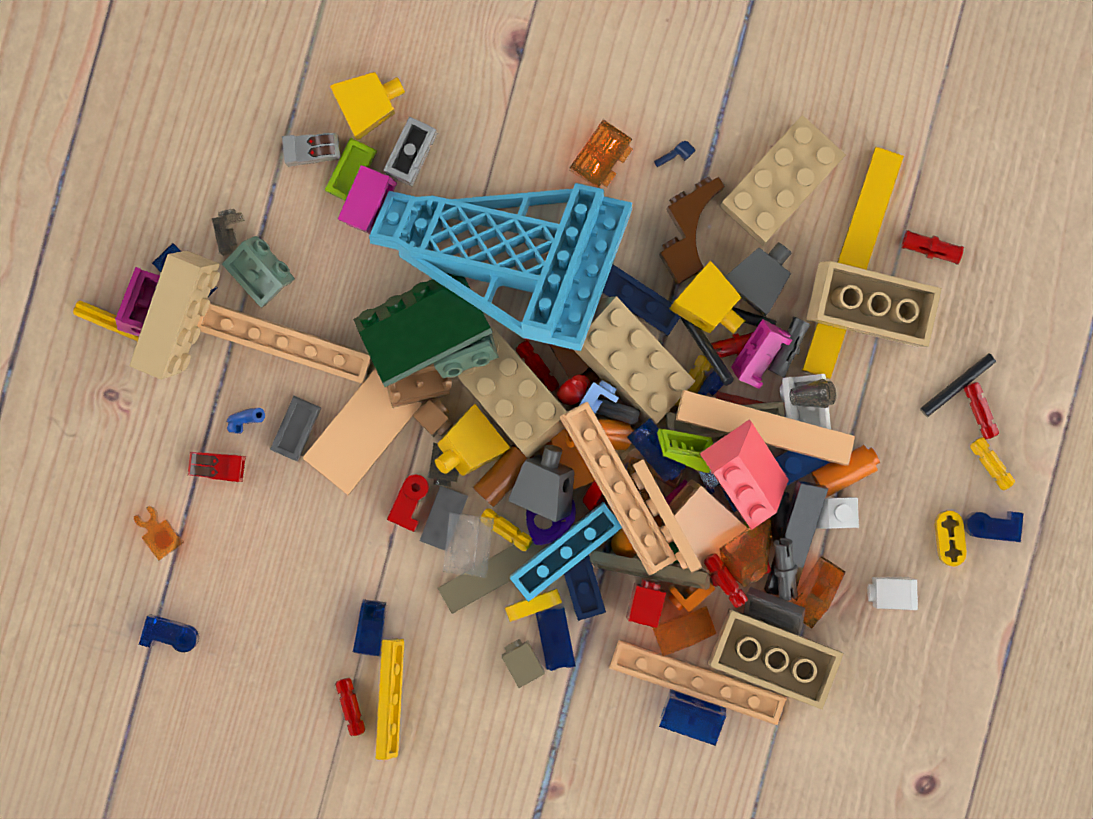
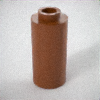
[472,445,534,507]

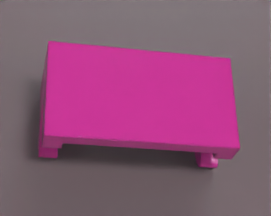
[338,165,397,235]
[115,267,160,336]
[731,319,792,389]

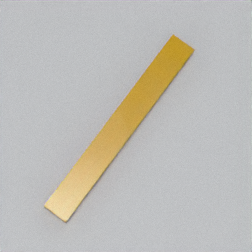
[802,147,904,379]

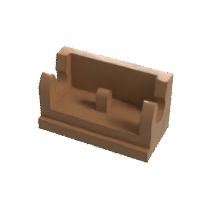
[387,363,452,408]

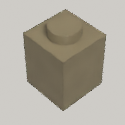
[502,639,545,688]

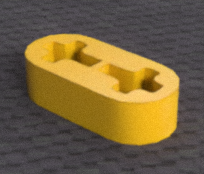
[934,510,967,567]
[505,589,562,622]

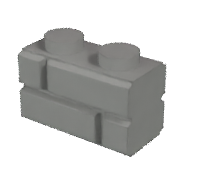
[384,117,438,187]

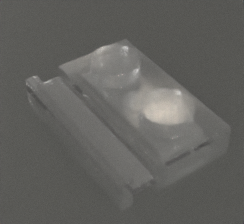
[443,512,494,578]

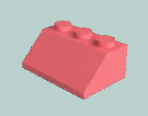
[700,419,789,530]

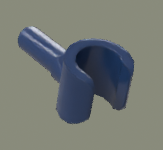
[654,141,696,167]

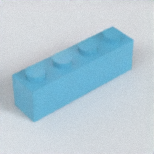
[510,502,622,602]

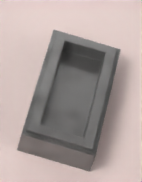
[270,396,321,462]
[420,486,468,551]
[743,587,806,635]

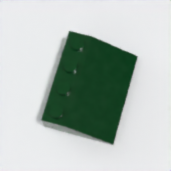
[353,272,493,387]

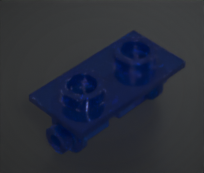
[627,418,686,482]

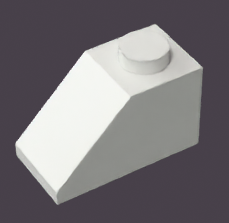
[816,497,859,529]
[867,577,918,610]

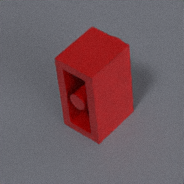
[626,579,666,628]

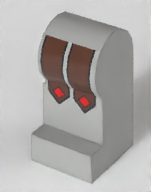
[282,133,340,167]

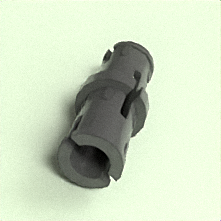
[768,316,810,378]
[773,538,798,601]

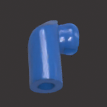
[226,408,265,434]

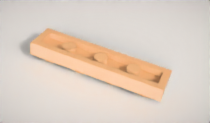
[631,460,703,573]

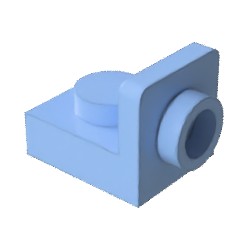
[579,380,619,414]

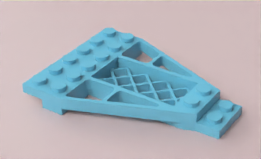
[369,183,632,351]

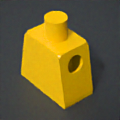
[330,72,405,140]
[669,261,745,334]
[435,404,510,476]

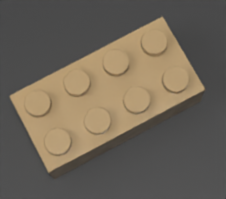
[720,115,846,246]
[129,250,220,380]
[806,261,942,347]
[574,296,695,424]
[458,326,567,459]
[708,608,844,710]

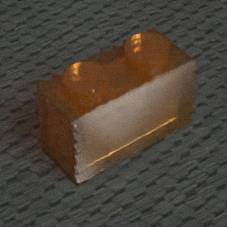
[569,119,633,188]

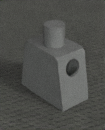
[725,242,792,316]
[508,445,575,522]

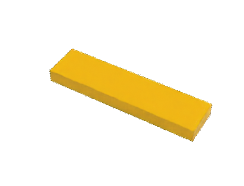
[375,638,404,760]

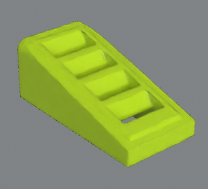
[657,429,713,473]

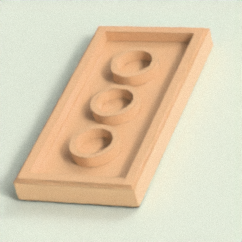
[303,368,423,495]

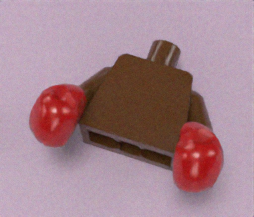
[520,319,599,406]

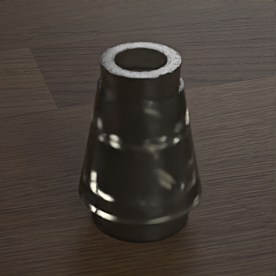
[789,379,836,408]

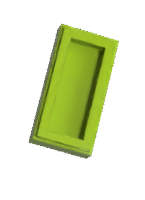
[325,138,377,201]

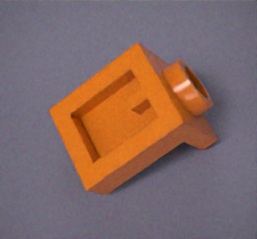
[668,583,715,612]

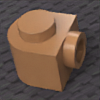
[412,399,454,437]

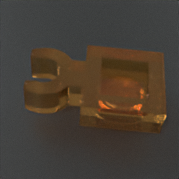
[134,506,184,561]

